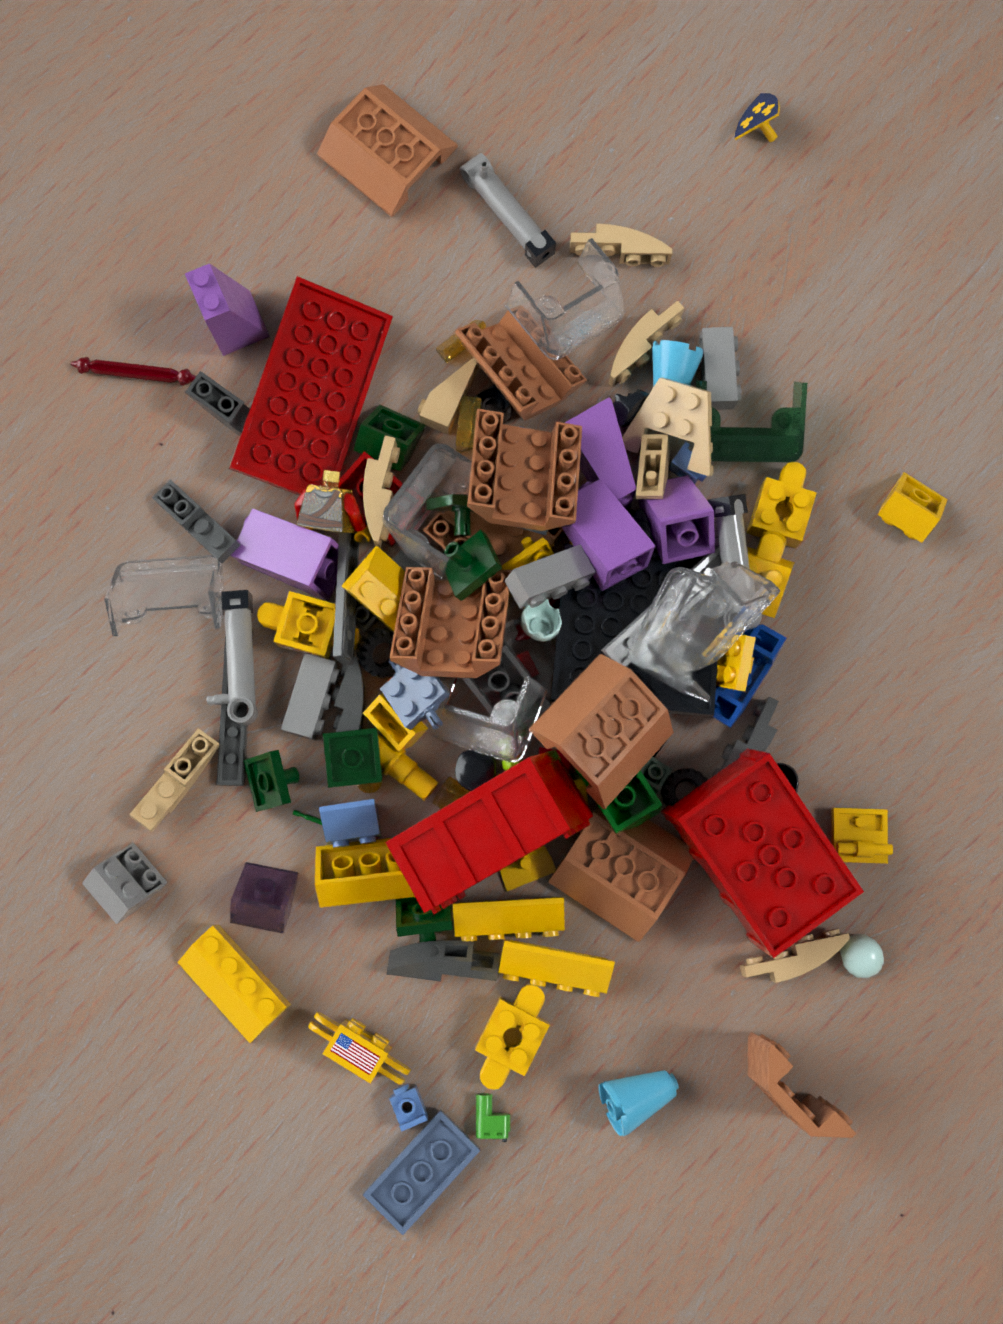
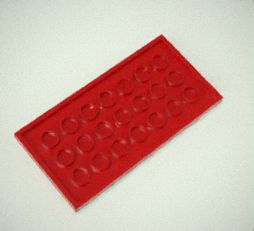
[229,276,393,505]

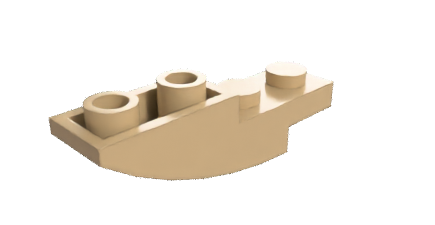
[569,223,672,267]
[608,301,684,387]
[363,436,400,548]
[129,728,220,832]
[740,929,850,983]

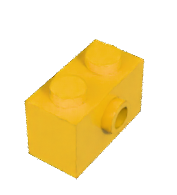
[363,694,429,752]

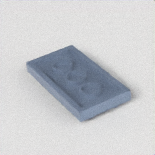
[363,1109,481,1235]

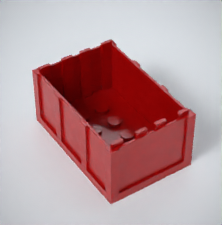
[661,748,864,958]
[385,750,594,915]

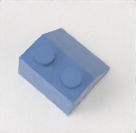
[319,799,381,848]

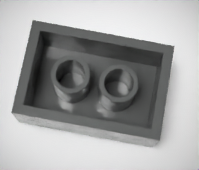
[462,640,551,737]

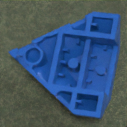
[713,624,787,728]

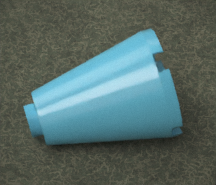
[652,340,703,387]
[598,1070,679,1137]

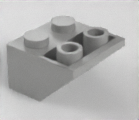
[82,842,168,924]

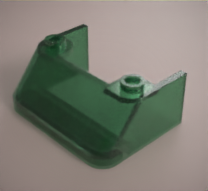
[696,380,808,462]

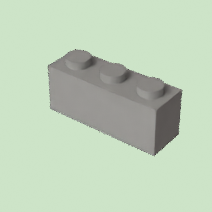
[699,327,741,410]
[505,545,596,609]
[281,653,340,741]

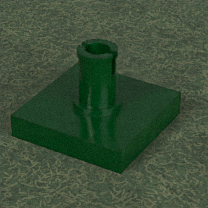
[426,494,474,536]
[441,529,502,601]
[323,728,383,788]
[244,750,299,812]
[396,897,453,943]

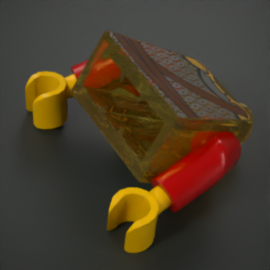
[294,470,372,542]

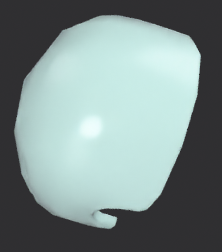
[521,599,562,642]
[840,934,884,978]

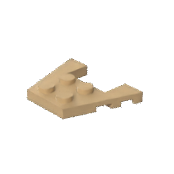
[622,378,713,476]

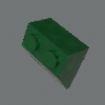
[353,405,426,471]

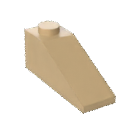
[417,358,479,435]
[636,434,670,499]

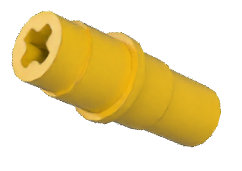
[378,734,439,801]

